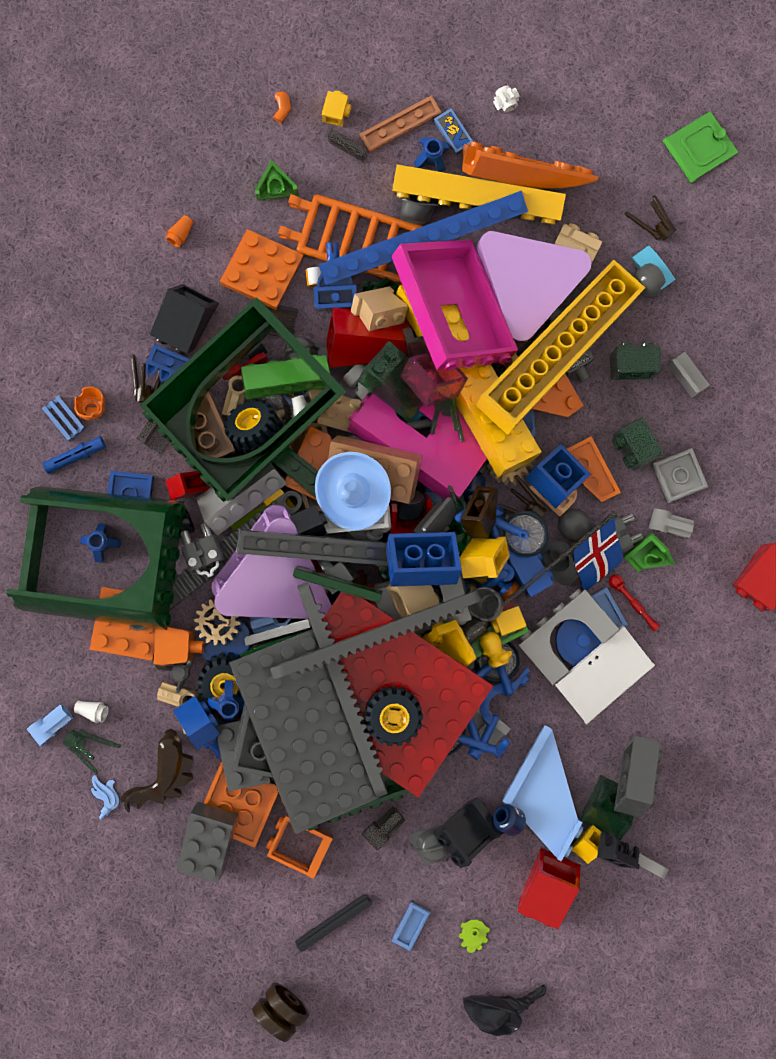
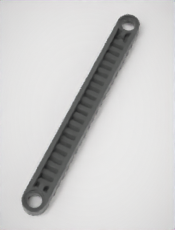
[129,491,304,631]
[297,582,388,798]
[270,590,482,679]

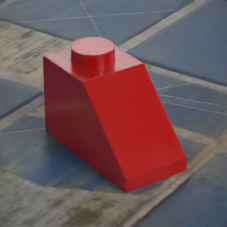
[165,471,216,500]

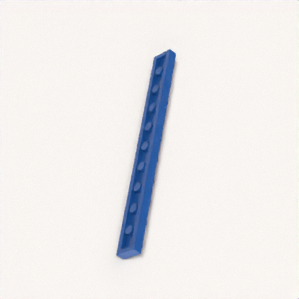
[319,191,528,285]

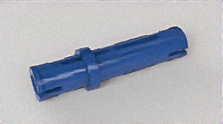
[42,436,106,474]

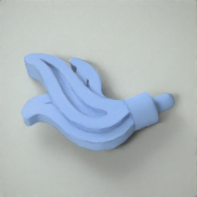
[91,775,119,819]

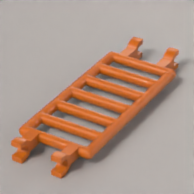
[278,194,423,284]

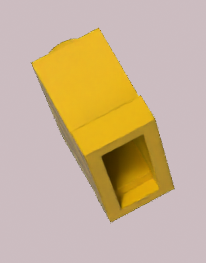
[459,537,510,578]

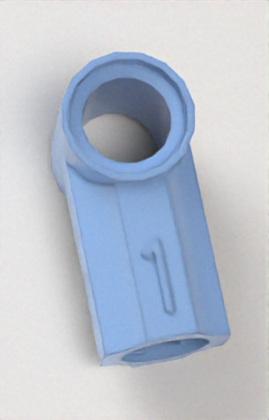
[27,704,73,746]

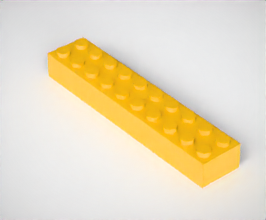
[475,260,645,435]
[396,285,541,478]

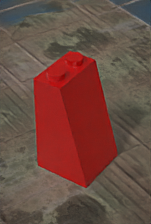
[326,307,414,368]

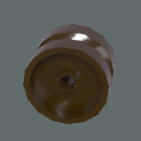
[252,982,309,1042]

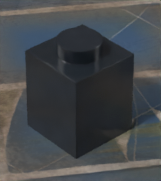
[291,505,328,536]

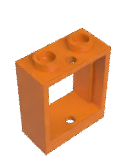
[266,814,334,879]

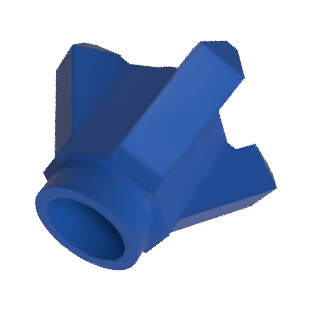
[414,136,450,172]
[80,523,121,563]
[208,680,244,721]

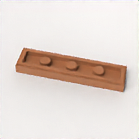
[359,95,442,154]

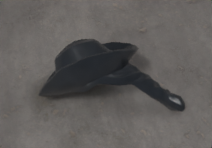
[463,984,547,1036]

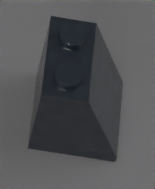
[150,284,219,354]

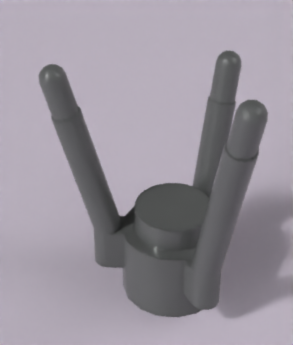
[153,660,192,693]

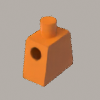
[153,626,206,665]

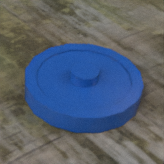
[197,616,251,661]
[555,619,602,666]

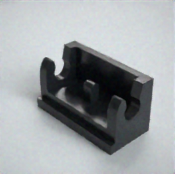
[597,833,640,869]

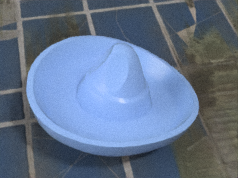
[315,452,391,530]

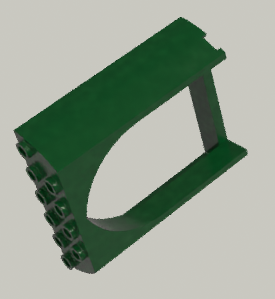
[140,297,346,502]
[6,486,186,630]

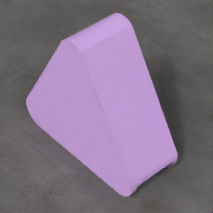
[475,231,591,348]
[211,504,331,619]

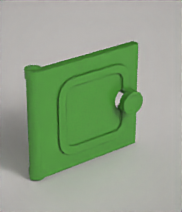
[662,111,739,183]

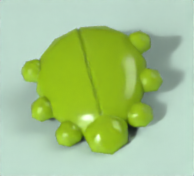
[459,920,490,953]

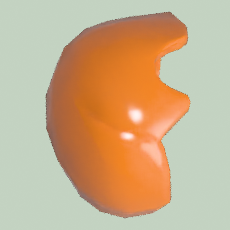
[74,386,107,421]

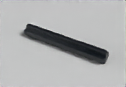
[295,894,372,952]

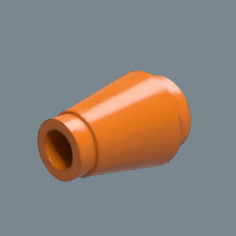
[165,215,194,248]

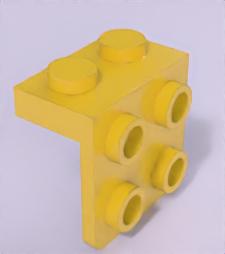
[422,620,476,668]

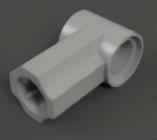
[648,508,694,538]

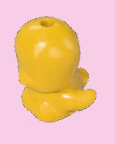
[480,631,512,668]

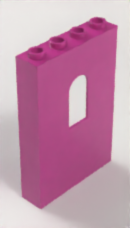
[391,239,518,371]
[347,361,487,504]

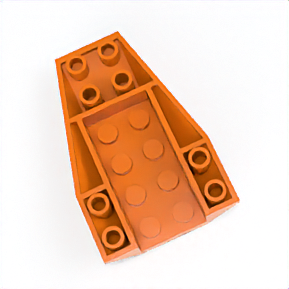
[462,141,599,189]

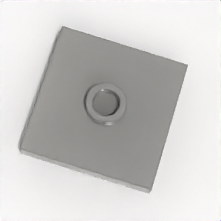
[652,448,708,503]

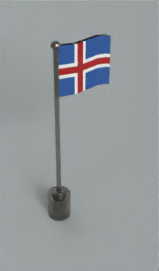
[460,510,623,646]

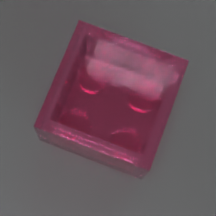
[401,352,468,407]

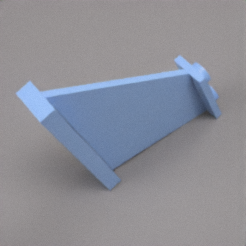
[502,725,583,861]

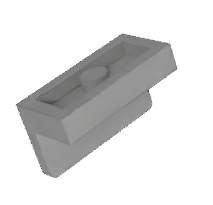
[667,352,710,398]

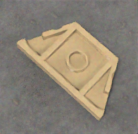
[306,389,362,432]

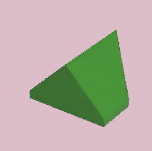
[255,160,299,200]
[624,533,676,573]

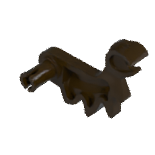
[121,729,193,812]

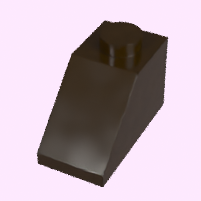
[461,486,498,539]

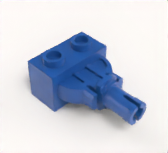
[313,242,357,309]
[173,696,221,758]

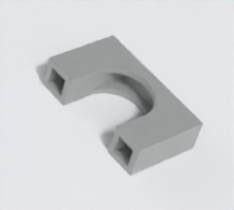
[196,462,287,536]
[374,573,472,635]
[519,588,620,685]

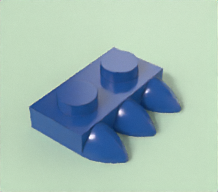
[146,344,189,382]

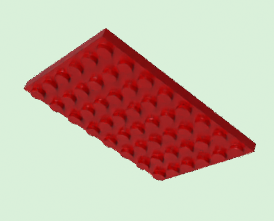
[323,592,493,798]

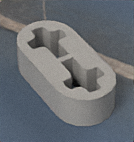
[629,849,670,879]

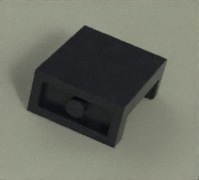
[434,797,503,868]

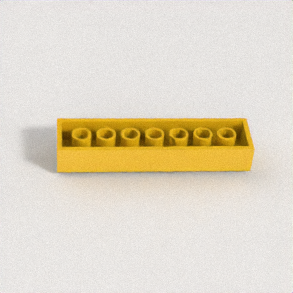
[392,165,566,225]

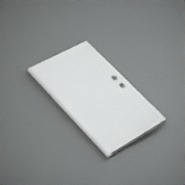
[554,625,655,724]

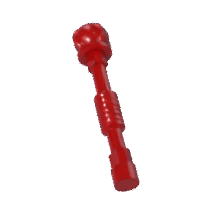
[609,575,660,631]

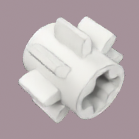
[493,85,520,113]

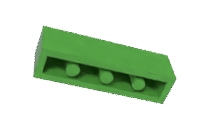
[241,355,330,400]

